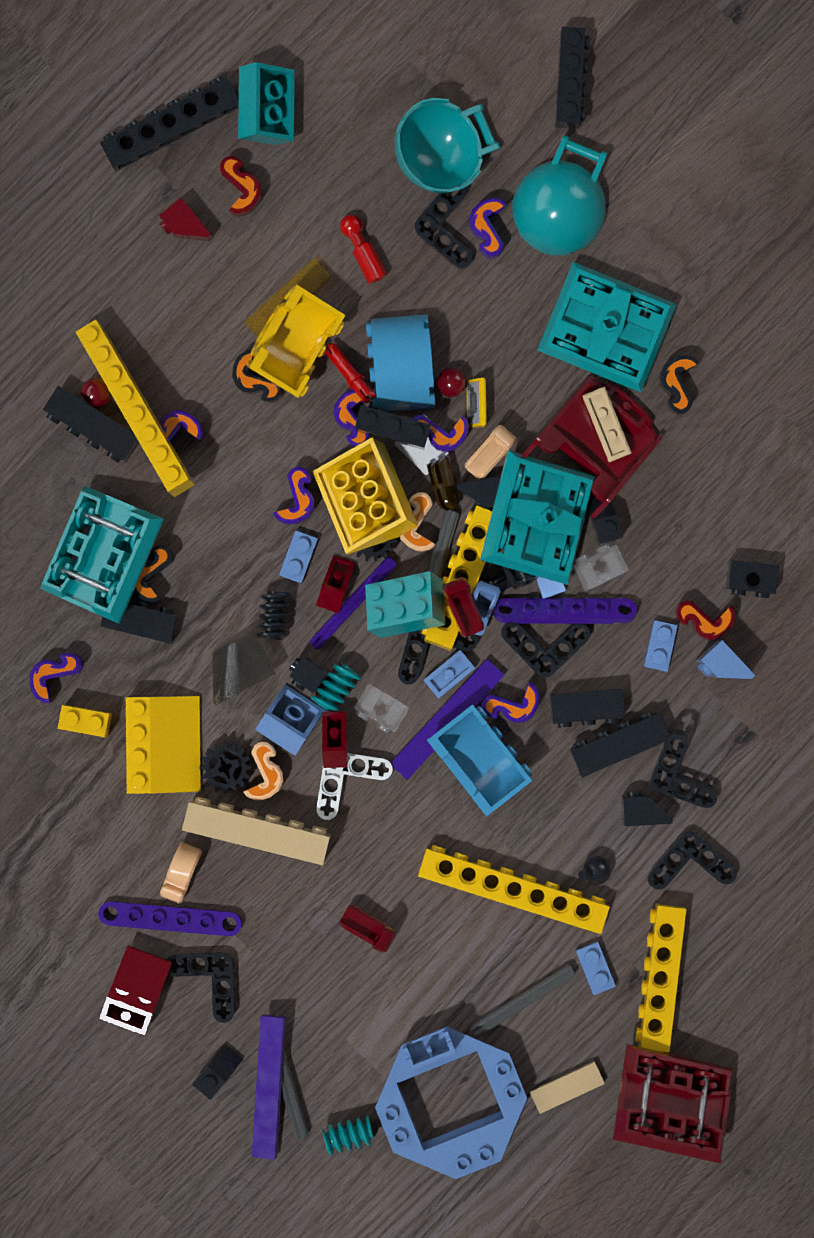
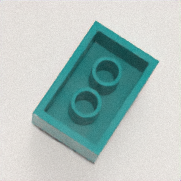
[238,62,295,145]
[365,571,445,638]

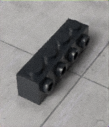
[555,26,590,129]

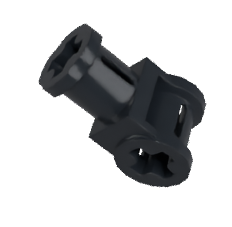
[487,567,538,596]

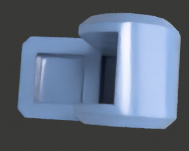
[472,581,501,636]

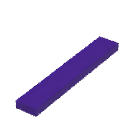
[391,659,504,780]
[252,1014,286,1160]

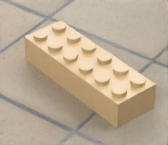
[182,797,331,865]

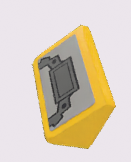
[466,378,486,428]

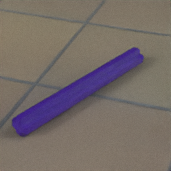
[310,557,397,650]

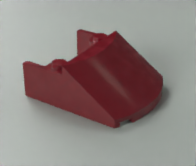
[521,376,662,519]

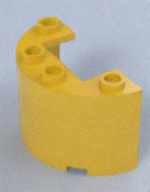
[247,285,345,398]

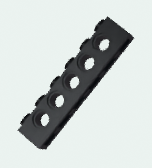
[100,77,239,172]

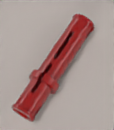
[324,343,376,403]

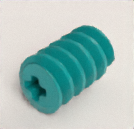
[311,661,361,712]
[322,1115,374,1156]

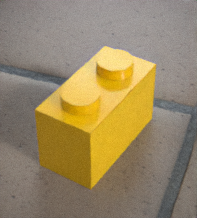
[57,705,112,737]

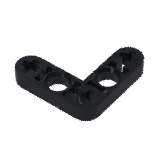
[415,187,472,269]
[501,622,590,678]
[398,623,478,685]
[650,729,718,808]
[647,831,737,890]
[166,952,235,1023]

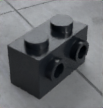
[289,657,328,693]

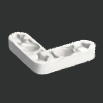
[317,753,393,820]

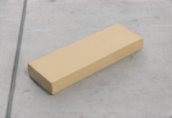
[582,386,632,462]
[529,1061,605,1114]

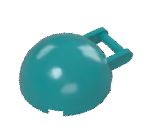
[394,98,501,193]
[512,135,608,255]

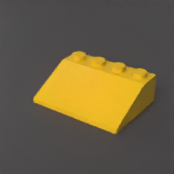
[313,437,418,554]
[126,696,201,794]

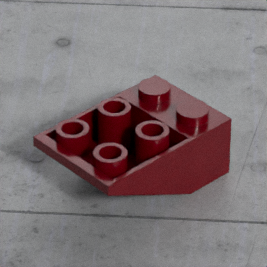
[100,945,172,1035]

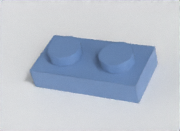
[279,530,318,584]
[643,620,678,672]
[424,650,475,699]
[576,941,616,995]

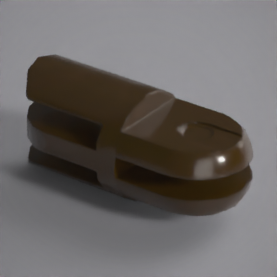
[426,457,459,511]

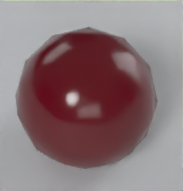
[437,367,465,398]
[81,378,111,408]

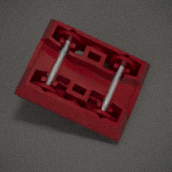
[613,1044,733,1164]

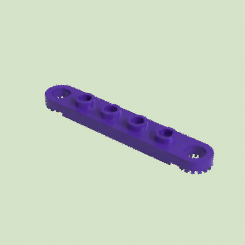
[493,598,637,624]
[98,901,242,936]

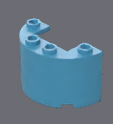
[366,314,435,413]
[427,705,533,817]

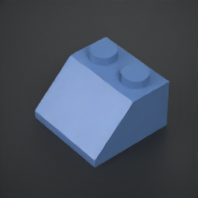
[696,640,755,679]
[255,684,325,756]

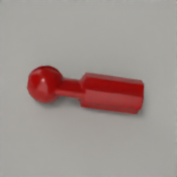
[339,215,387,284]

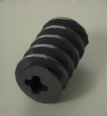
[257,591,291,640]

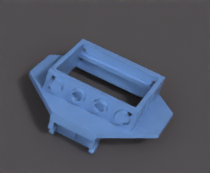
[375,1026,527,1179]

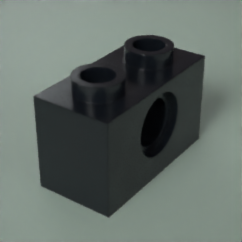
[726,560,779,598]

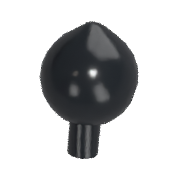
[578,856,611,885]

